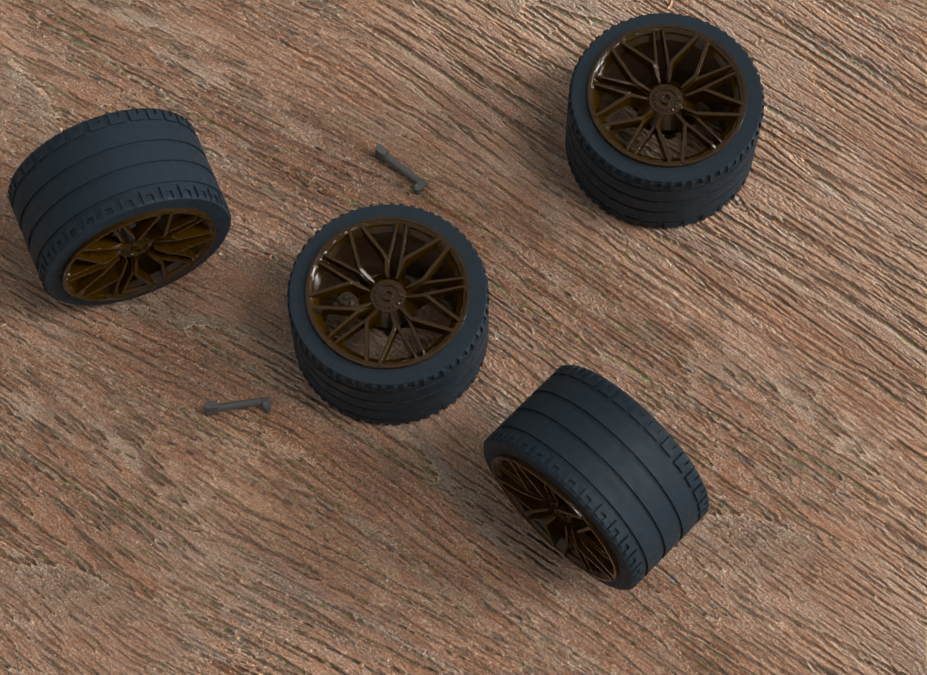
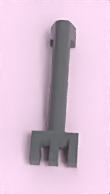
[375,144,428,195]
[204,396,271,416]

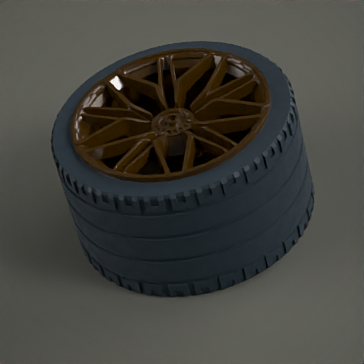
[565,13,764,229]
[8,108,231,306]
[287,203,489,425]
[483,365,709,590]

